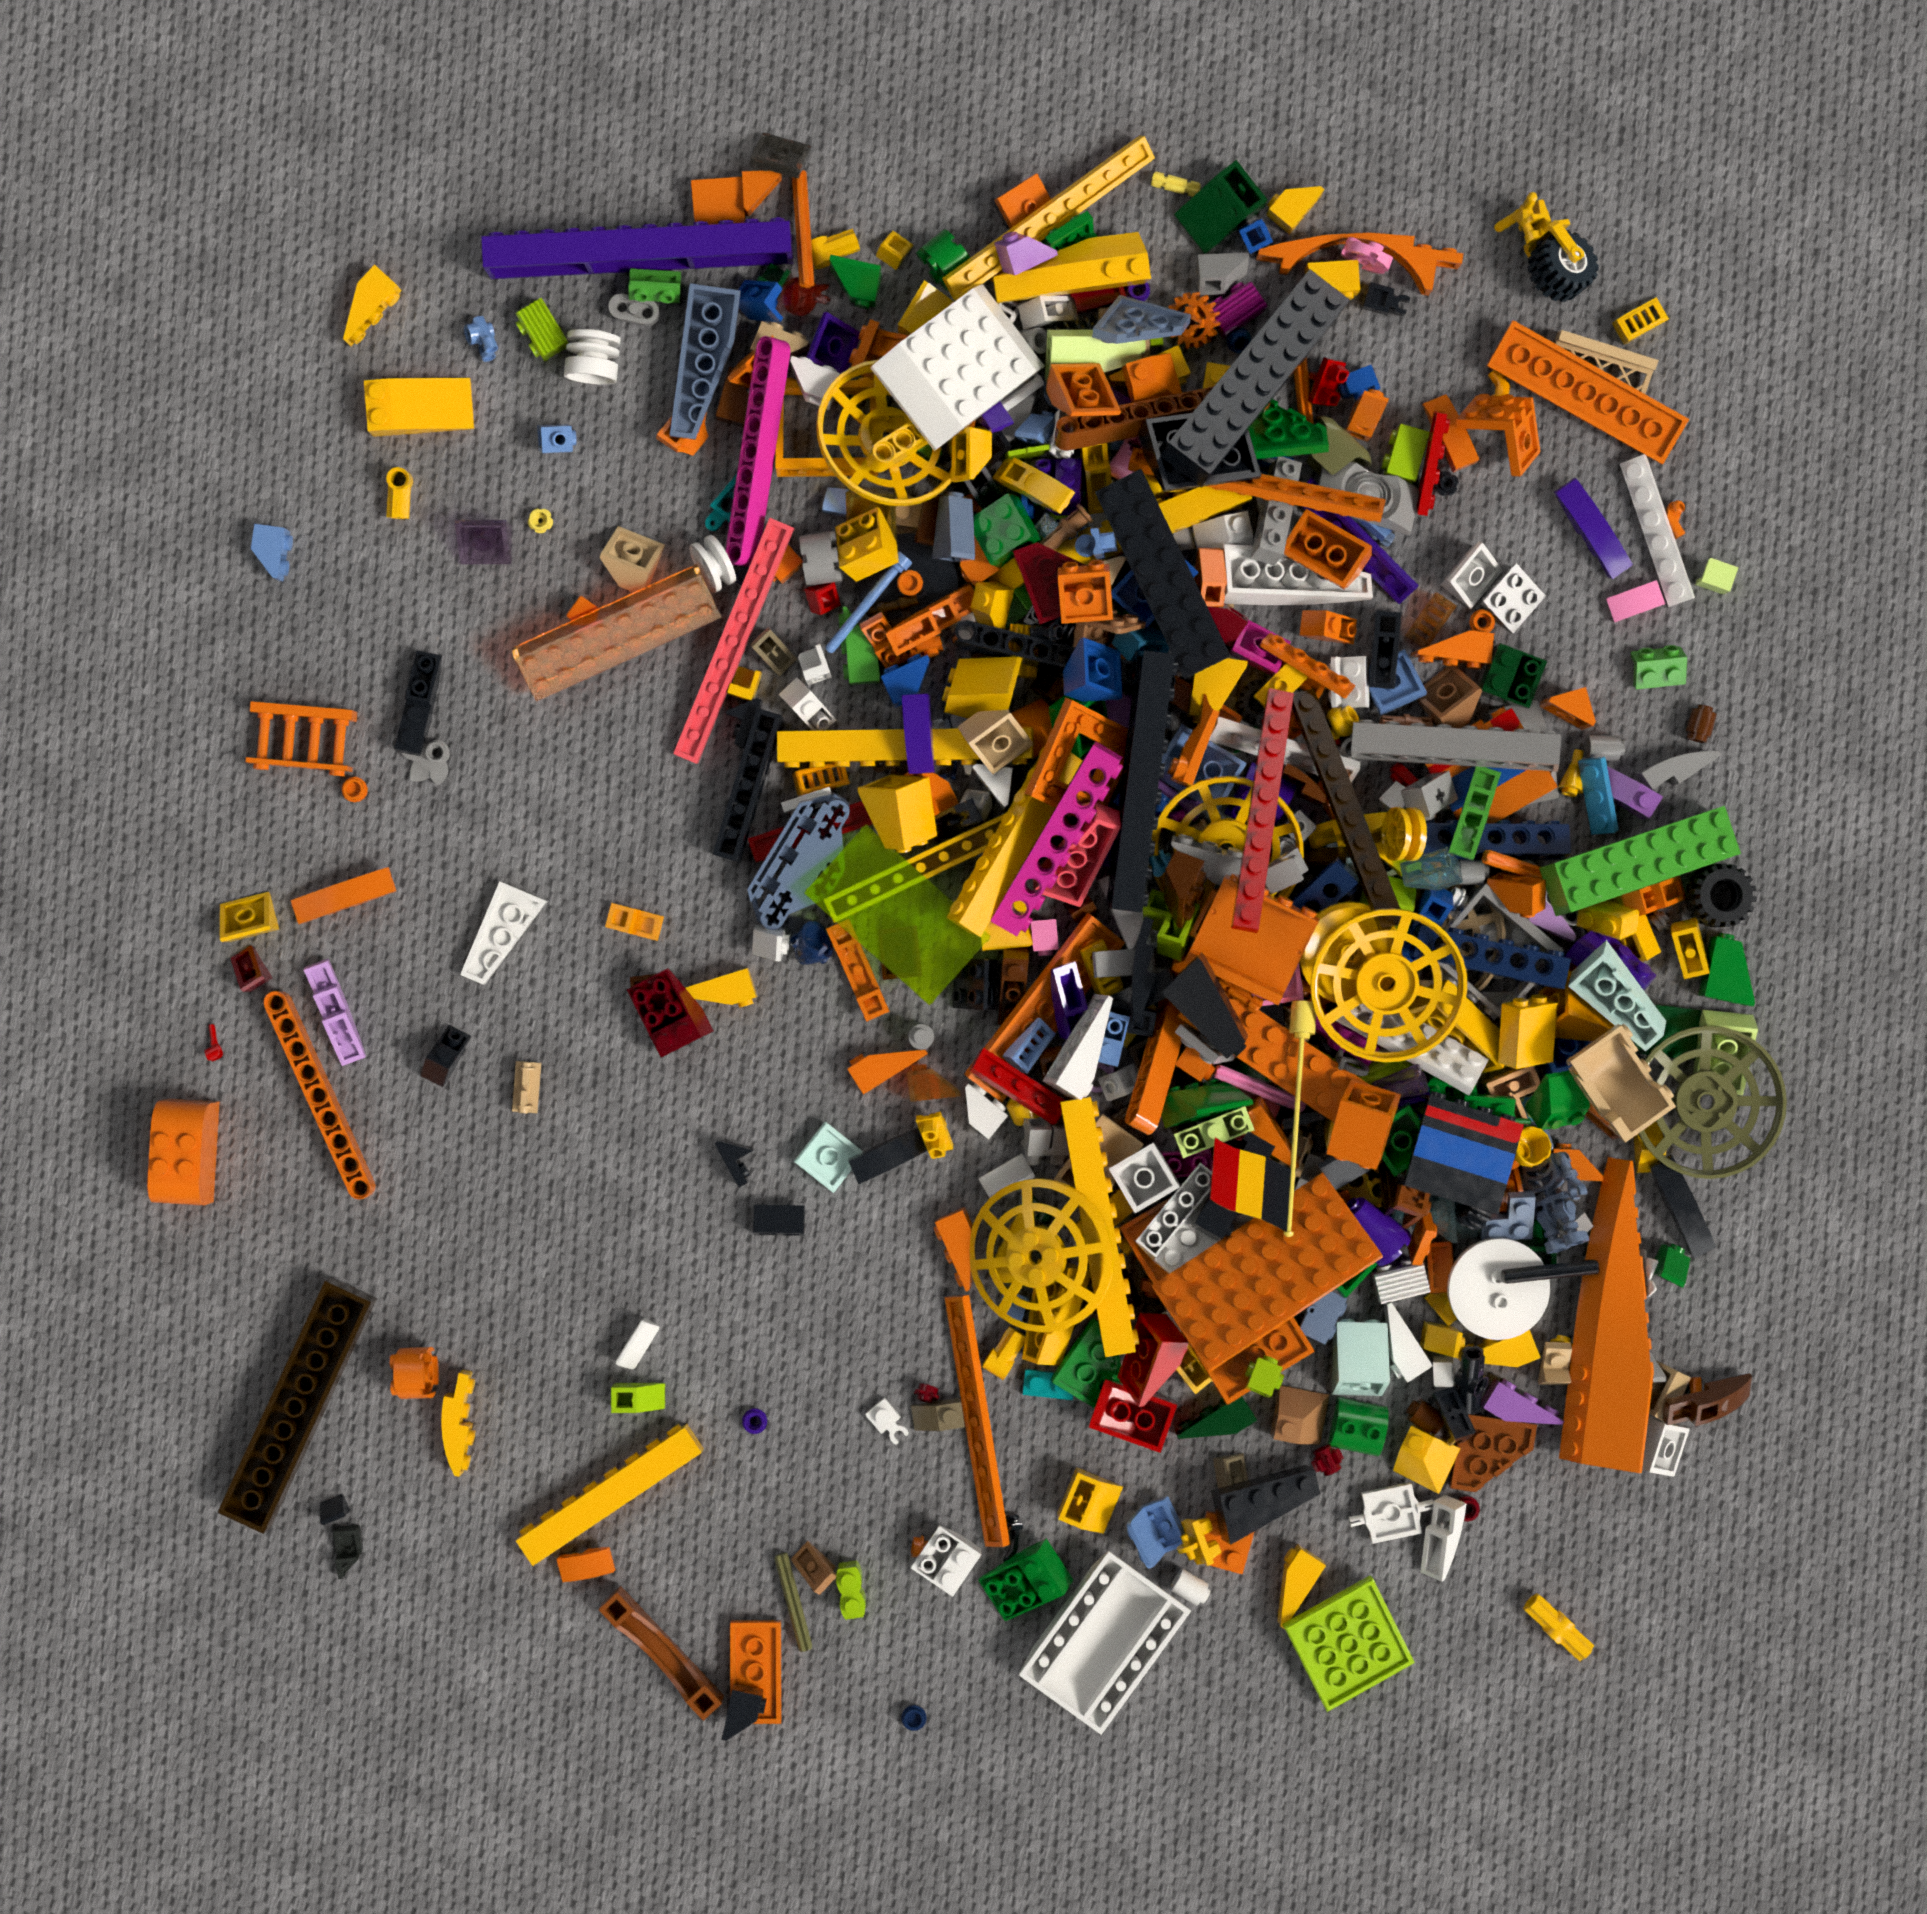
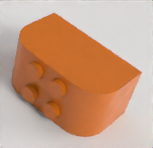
[147,1099,220,1206]

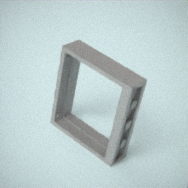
[1429,884,1563,1020]

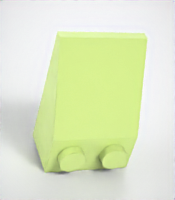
[1693,1010,1758,1095]

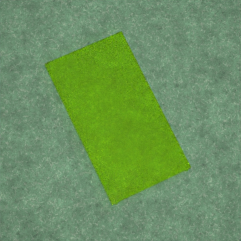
[804,825,991,1005]

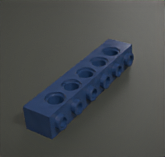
[1418,820,1571,861]
[1291,856,1359,913]
[1409,924,1571,989]

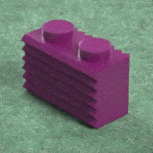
[1211,281,1267,339]

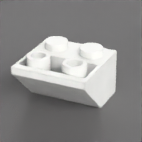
[911,1525,981,1597]

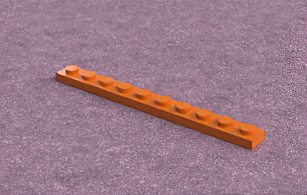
[1128,448,1386,522]
[944,1295,1010,1547]

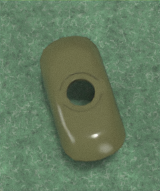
[1306,416,1371,475]

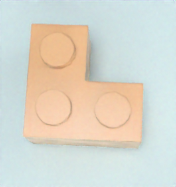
[1481,1066,1541,1119]

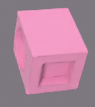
[1031,919,1059,956]

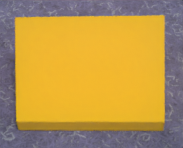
[220,892,279,942]

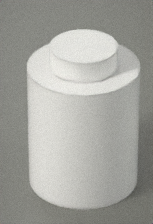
[1170,1568,1211,1606]

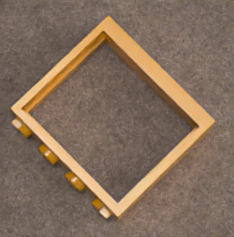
[775,377,878,477]

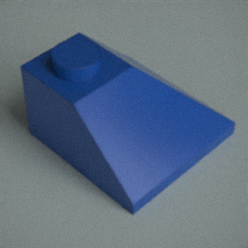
[1063,637,1123,701]

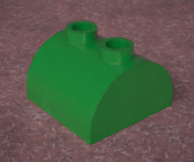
[1327,1396,1389,1457]

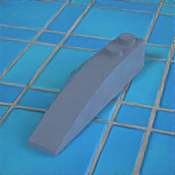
[670,283,741,440]

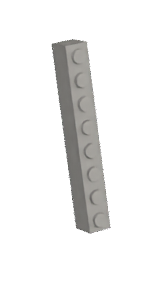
[1351,720,1561,772]

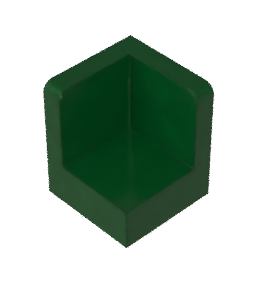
[756,263,793,300]

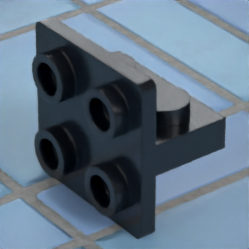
[952,958,997,1010]

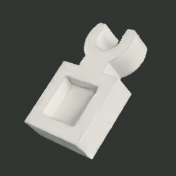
[865,1397,909,1444]

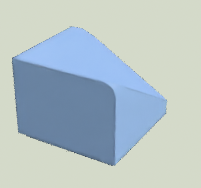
[822,487,852,517]

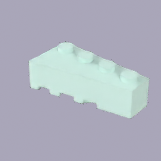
[1568,940,1666,1051]

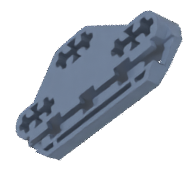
[747,793,850,930]

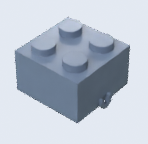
[1294,1290,1347,1345]

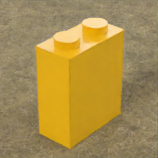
[1498,994,1557,1069]

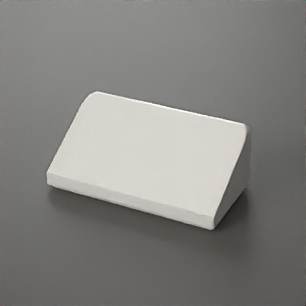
[615,1318,659,1369]

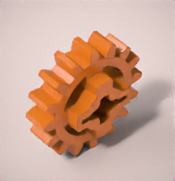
[1168,291,1221,349]

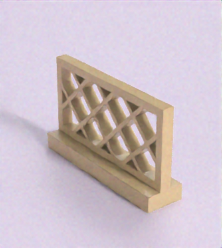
[1555,330,1659,394]

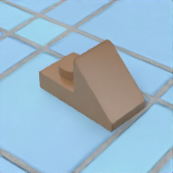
[791,1541,837,1595]

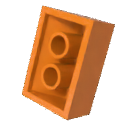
[1284,509,1372,590]

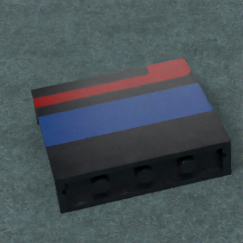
[1395,1091,1524,1214]

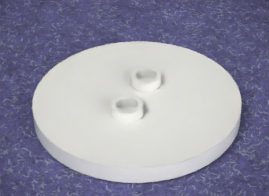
[1447,1238,1550,1340]

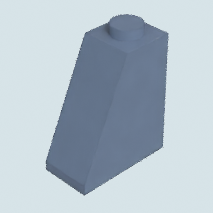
[932,492,975,562]

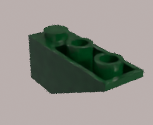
[1175,1396,1257,1439]

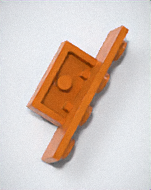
[1260,633,1355,699]

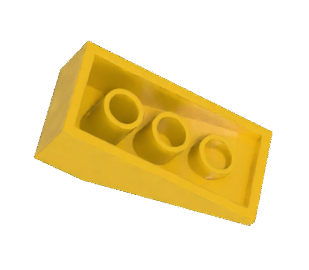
[364,378,474,437]

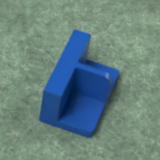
[738,280,783,322]

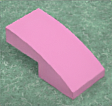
[1606,580,1665,622]

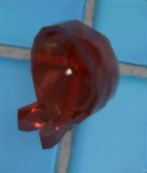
[781,277,831,316]

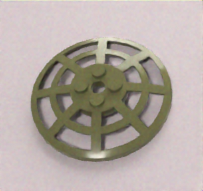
[1638,1026,1787,1179]

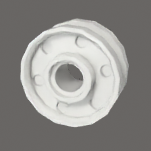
[689,535,736,593]

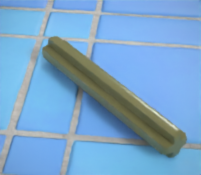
[774,1553,812,1652]

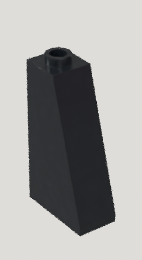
[1161,952,1248,1059]

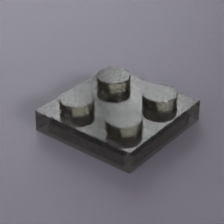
[750,132,811,179]

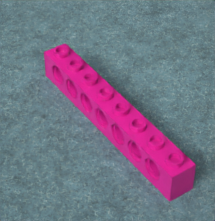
[991,742,1123,937]

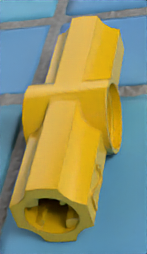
[1523,1593,1594,1661]

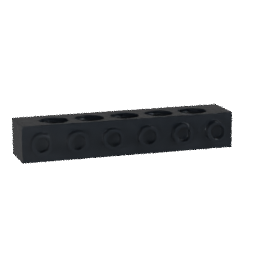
[713,708,784,863]

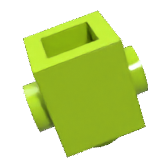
[1245,1355,1284,1398]

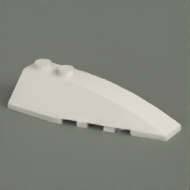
[1222,544,1373,605]

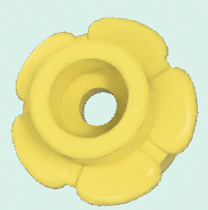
[528,508,553,533]

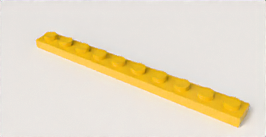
[942,135,1155,301]

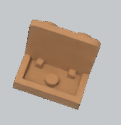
[1073,609,1146,647]

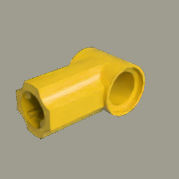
[811,228,860,269]
[386,467,413,519]
[981,1326,1025,1380]

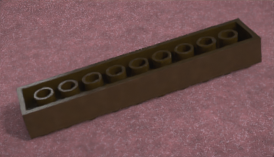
[217,1277,377,1534]

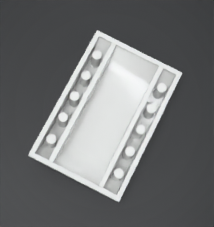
[870,284,1045,451]
[1019,1550,1191,1735]

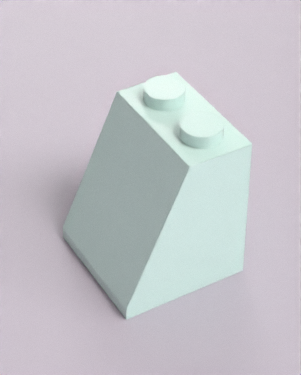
[1332,1319,1390,1396]

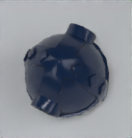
[789,921,833,965]

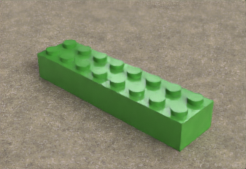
[1539,806,1741,916]

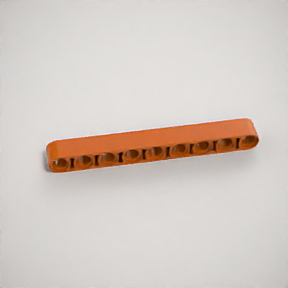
[264,991,376,1200]

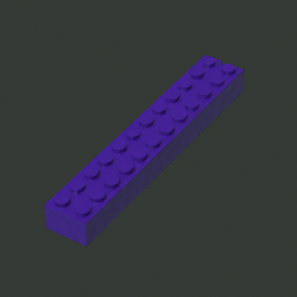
[481,217,794,279]

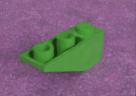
[839,607,880,685]

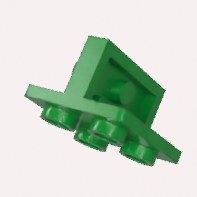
[1041,211,1098,251]

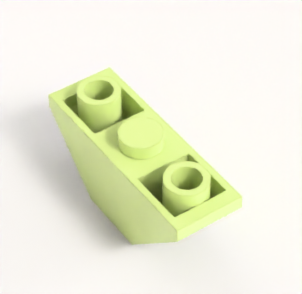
[1173,1106,1255,1158]

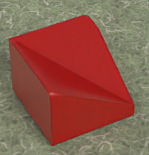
[804,582,841,615]

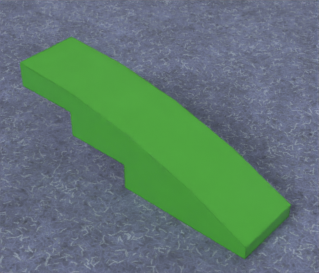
[1448,767,1501,860]

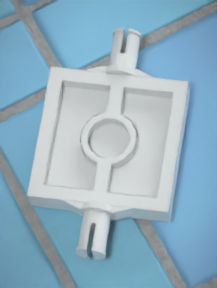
[1348,1482,1434,1544]

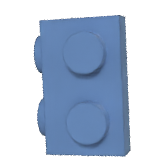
[1126,1496,1185,1569]

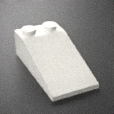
[1043,994,1113,1100]

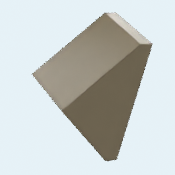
[750,628,797,677]

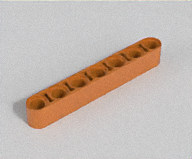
[1125,970,1185,1135]

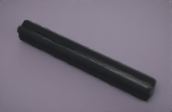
[1501,1260,1599,1284]

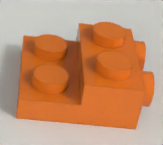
[1058,560,1113,624]

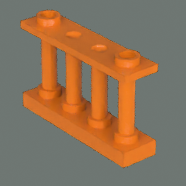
[245,701,357,776]

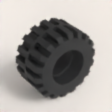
[1685,863,1757,928]

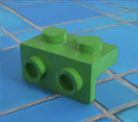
[629,268,681,303]
[1631,645,1687,690]

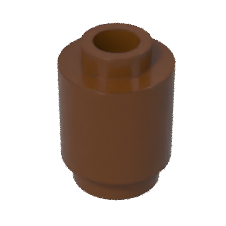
[1685,704,1717,743]
[1406,1399,1444,1435]

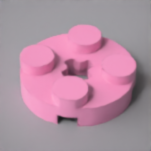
[1341,237,1393,274]

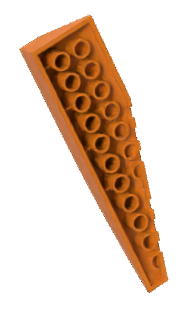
[1559,1157,1654,1473]

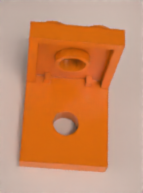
[1456,394,1540,477]

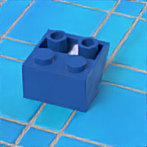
[881,653,930,708]

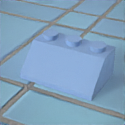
[1161,724,1247,809]

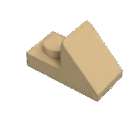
[1538,1342,1572,1386]

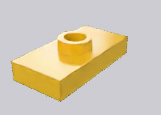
[1253,663,1308,708]

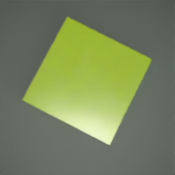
[1282,1575,1415,1712]

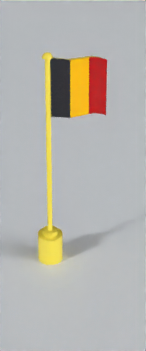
[1210,1001,1316,1237]

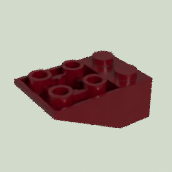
[627,968,714,1058]

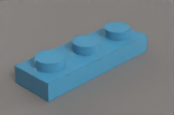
[1578,757,1619,835]

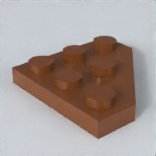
[1449,1414,1537,1492]

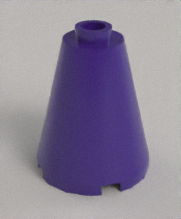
[1346,1197,1411,1266]

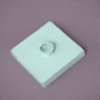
[794,1122,863,1193]

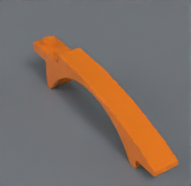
[1256,232,1463,296]

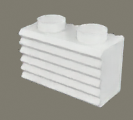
[1371,1258,1430,1304]

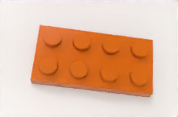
[730,1620,782,1724]

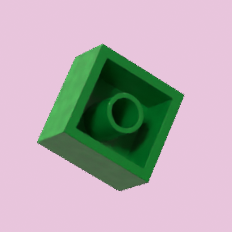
[973,493,1042,568]

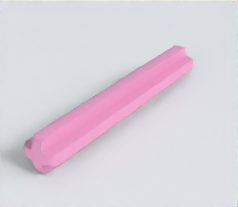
[1213,1065,1306,1112]

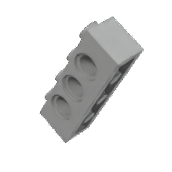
[1250,457,1302,566]

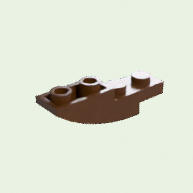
[1662,1373,1752,1426]

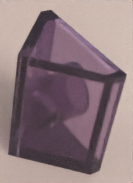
[454,520,512,564]

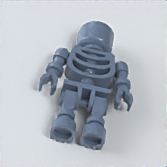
[1519,1122,1589,1254]

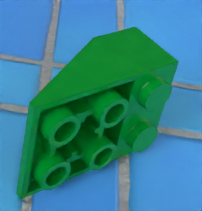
[978,1538,1073,1621]

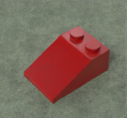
[1117,1313,1188,1407]
[1088,1379,1177,1453]

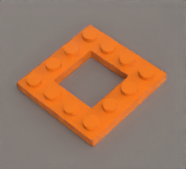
[1024,698,1128,819]

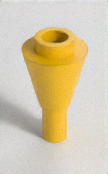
[1558,749,1584,797]

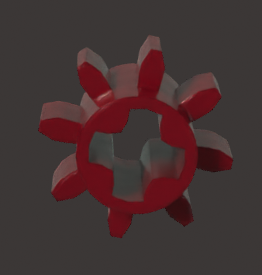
[1311,1444,1344,1476]

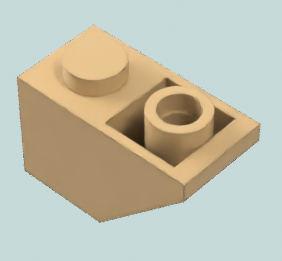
[750,321,810,358]

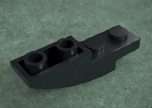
[394,650,442,756]

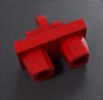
[1308,357,1349,406]

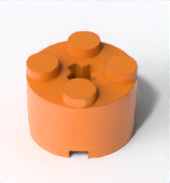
[389,1347,439,1399]

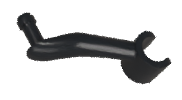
[1003,1515,1023,1570]

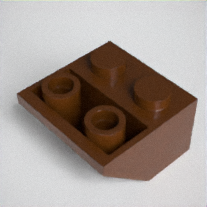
[1164,850,1207,929]

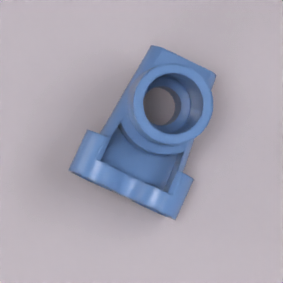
[464,316,498,362]

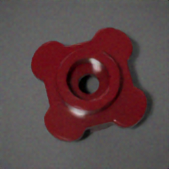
[914,1383,939,1403]

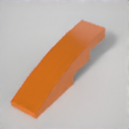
[884,583,974,656]
[290,867,396,924]

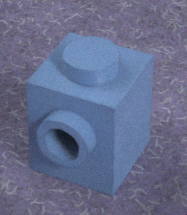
[537,424,576,453]

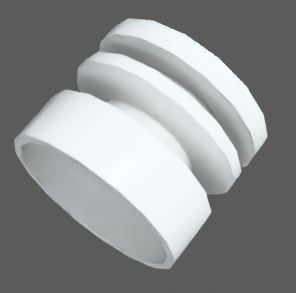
[564,329,621,385]

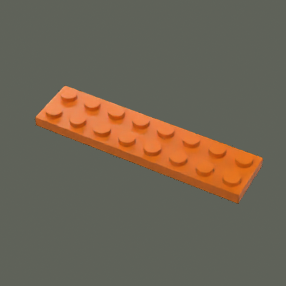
[1486,320,1689,464]
[964,913,1125,1102]
[1177,991,1368,1123]

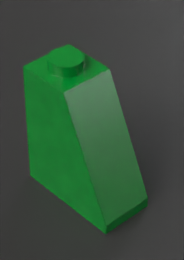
[1698,933,1755,1007]

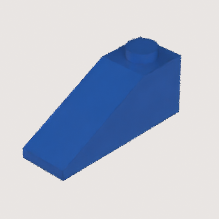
[1402,882,1454,962]

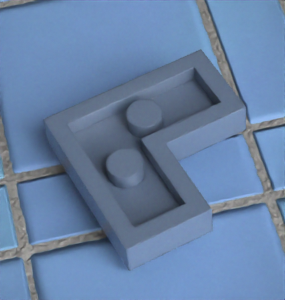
[1480,1191,1536,1241]

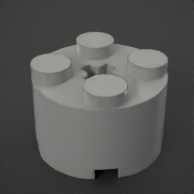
[799,530,842,585]

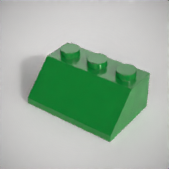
[1161,1079,1253,1128]

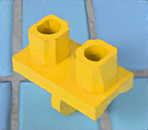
[916,1111,953,1159]
[1177,1518,1221,1566]

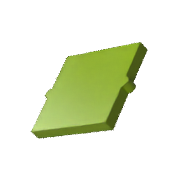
[1001,444,1050,463]

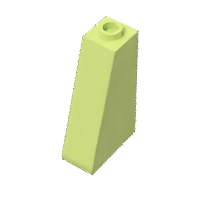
[1045,330,1146,383]

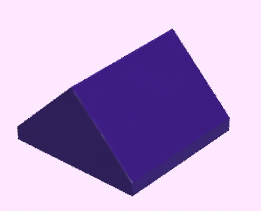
[806,312,860,374]

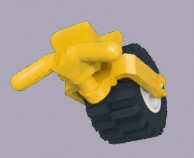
[1494,192,1599,302]

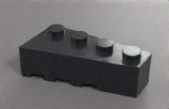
[1192,1131,1275,1241]
[1211,1465,1320,1545]

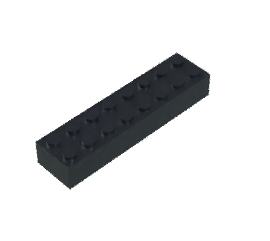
[1095,469,1231,679]

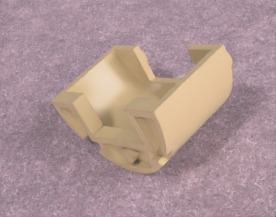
[1566,1023,1676,1143]

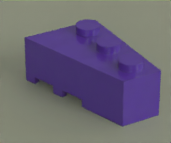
[1564,931,1657,990]

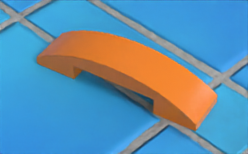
[826,919,890,1022]

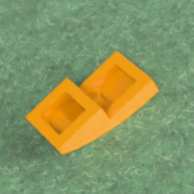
[605,903,664,941]

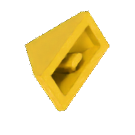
[1634,1121,1666,1173]

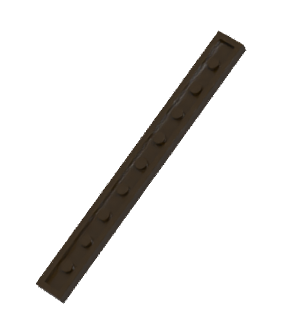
[1292,688,1401,931]

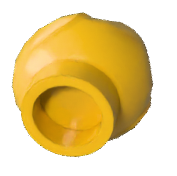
[1326,705,1359,745]

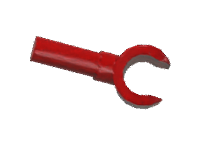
[204,1024,223,1062]

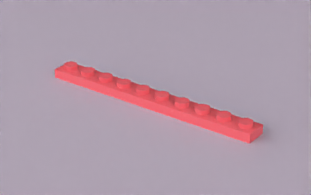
[673,518,794,764]

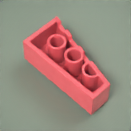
[1033,803,1121,907]

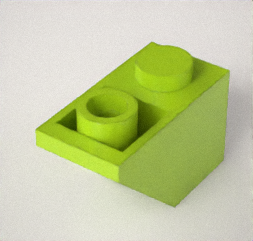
[611,1383,665,1413]

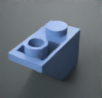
[251,524,293,582]
[1098,1012,1130,1067]

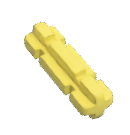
[1151,172,1201,197]

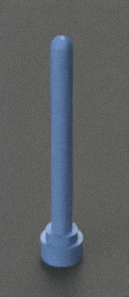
[826,551,912,653]

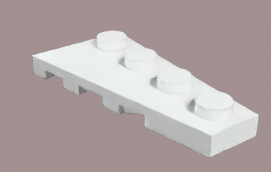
[460,881,547,985]

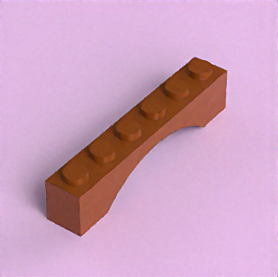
[598,1585,724,1721]

